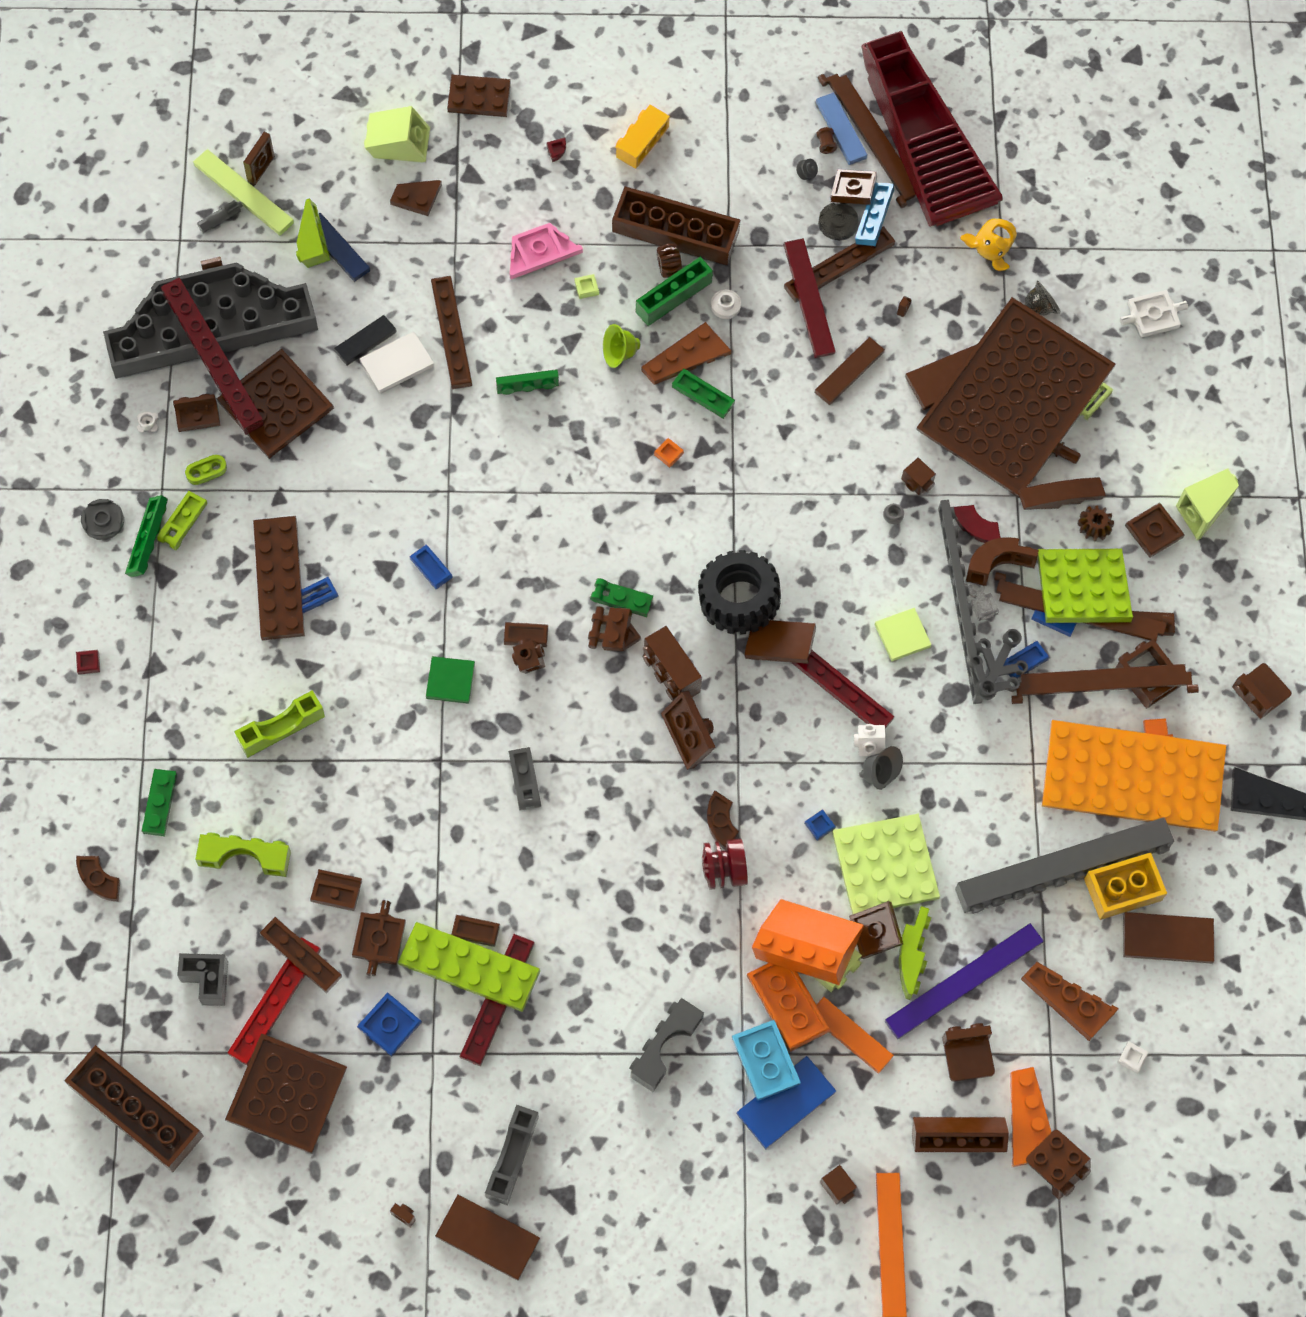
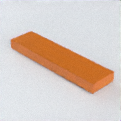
[817,997,894,1074]

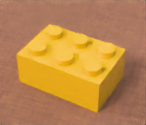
[1084,853,1167,920]

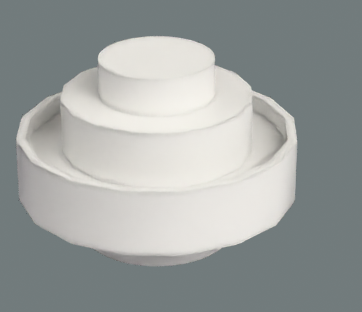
[711,289,741,319]

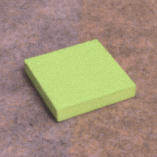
[874,608,931,662]

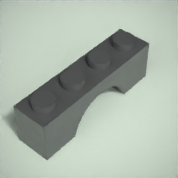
[629,998,704,1092]
[485,1105,539,1206]

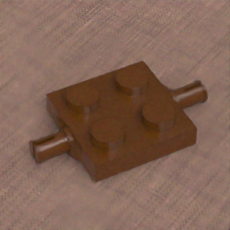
[352,900,406,976]

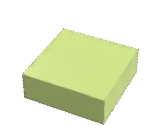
[574,274,599,299]

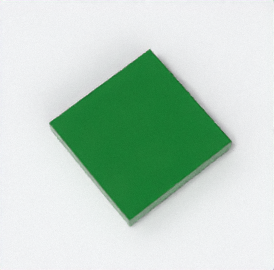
[426,656,475,704]

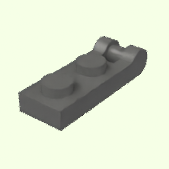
[508,747,541,811]

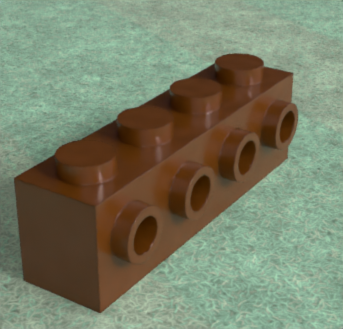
[912,1117,1009,1152]

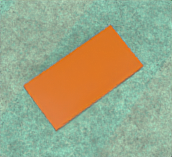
[747,963,830,1052]

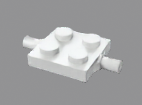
[1120,290,1188,338]

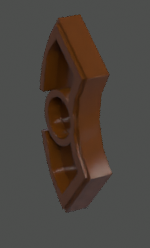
[707,791,739,850]
[76,856,120,902]

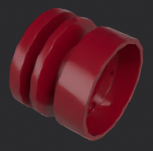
[702,838,748,890]

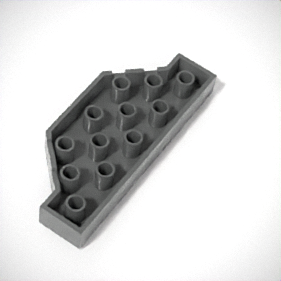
[103,262,318,379]

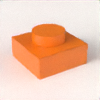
[654,438,684,468]

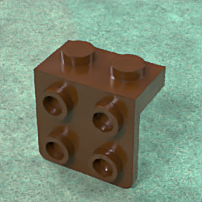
[1232,663,1292,719]
[942,1023,995,1082]
[1026,1130,1091,1200]

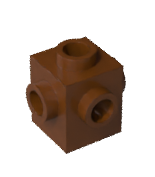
[512,638,545,674]

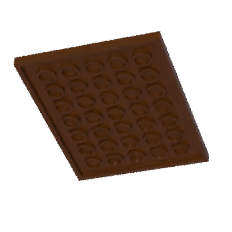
[916,297,1116,498]

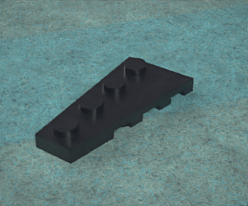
[1231,767,1306,821]

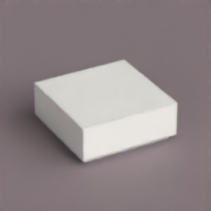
[1118,1041,1149,1074]

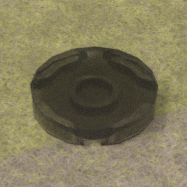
[818,203,859,241]

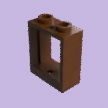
[1116,639,1181,709]

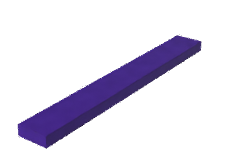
[884,923,1044,1040]

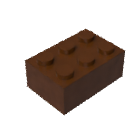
[642,626,702,701]

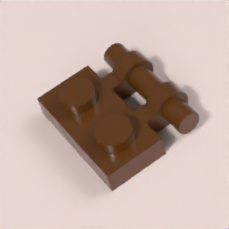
[588,606,632,651]

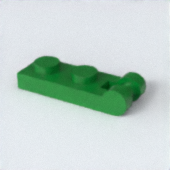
[590,578,653,617]

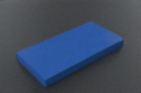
[736,1056,836,1150]

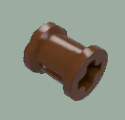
[816,127,837,154]

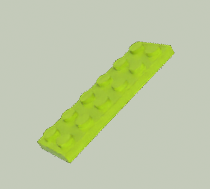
[398,922,540,1012]

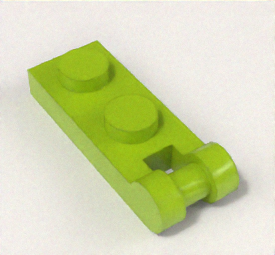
[157,491,208,550]

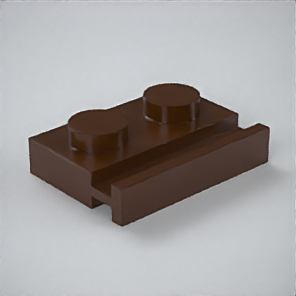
[310,869,362,911]

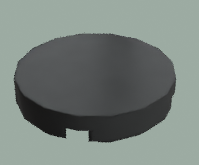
[81,499,124,540]

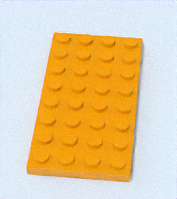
[1041,720,1226,832]

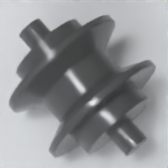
[796,158,818,180]

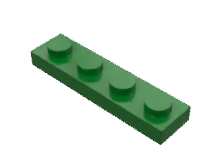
[125,495,168,577]

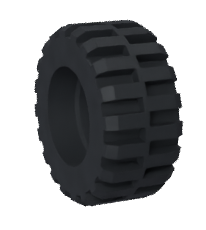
[698,550,781,635]

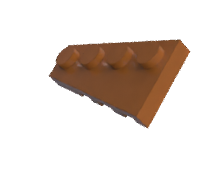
[641,322,731,385]
[1021,962,1119,1041]

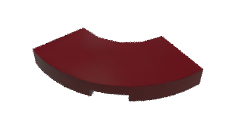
[954,505,1001,543]

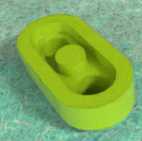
[185,455,227,485]

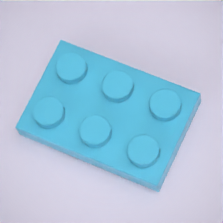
[732,1020,801,1101]

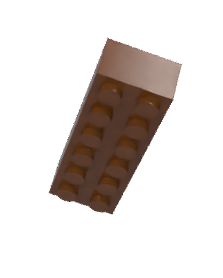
[612,186,741,266]
[64,1045,204,1172]

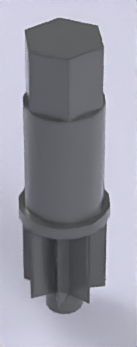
[197,200,243,233]

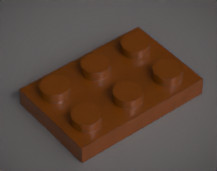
[447,74,511,117]

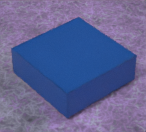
[804,809,836,841]

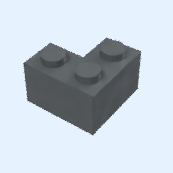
[177,953,228,1006]

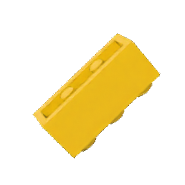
[615,105,670,169]

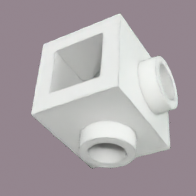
[854,724,885,757]

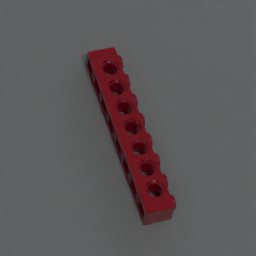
[161,277,264,435]

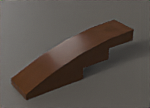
[1018,477,1106,510]

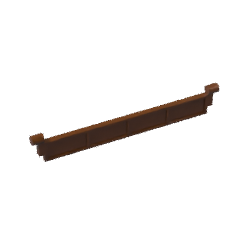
[818,74,916,208]
[994,572,1174,642]
[1011,664,1199,704]

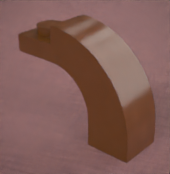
[966,537,1039,586]

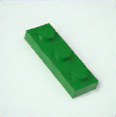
[672,368,735,419]
[496,369,559,395]
[142,769,177,837]

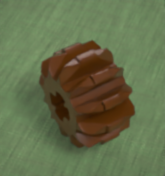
[657,243,682,278]
[1077,505,1114,542]

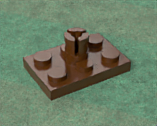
[661,691,716,770]

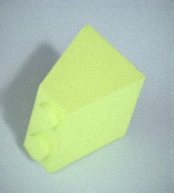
[364,106,430,162]
[1176,468,1239,540]

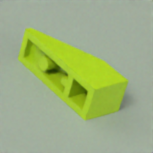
[296,198,330,268]

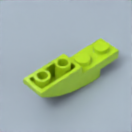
[899,906,931,1000]

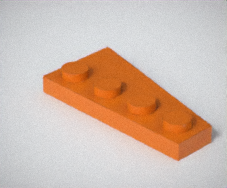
[1010,1067,1051,1167]

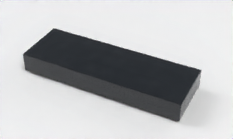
[334,315,397,366]

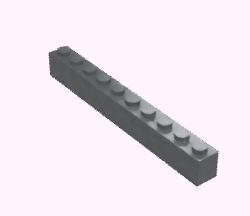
[955,817,1174,914]

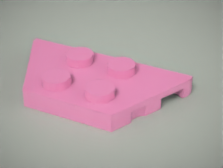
[509,223,583,280]

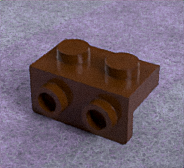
[173,394,220,432]

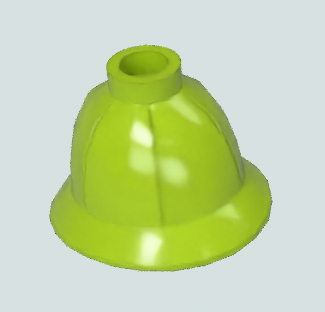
[603,324,641,368]

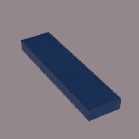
[319,212,370,282]

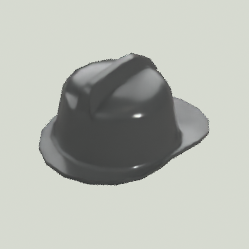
[859,746,903,790]

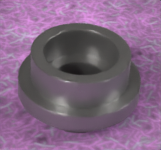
[883,503,904,524]

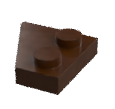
[390,180,442,216]

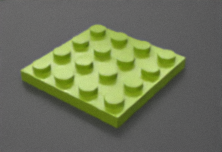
[1037,548,1133,623]

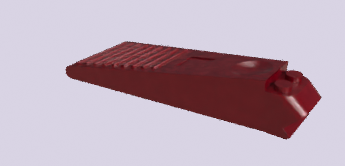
[861,31,1003,227]

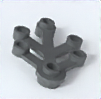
[968,629,1028,700]

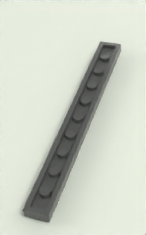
[938,499,987,704]

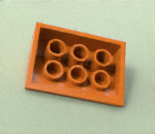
[752,899,864,985]

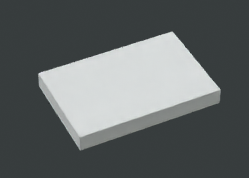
[359,332,434,394]

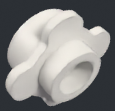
[137,412,158,432]

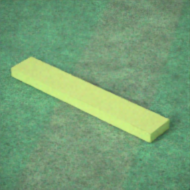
[193,149,294,236]

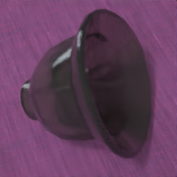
[1024,280,1061,316]

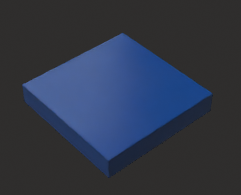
[357,992,422,1057]

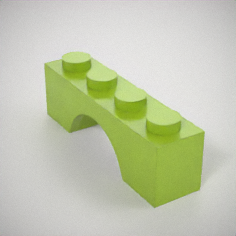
[234,690,325,758]
[195,832,291,877]

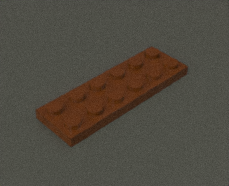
[253,516,305,641]

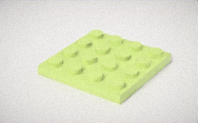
[832,813,940,915]

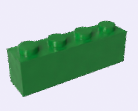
[635,257,713,326]

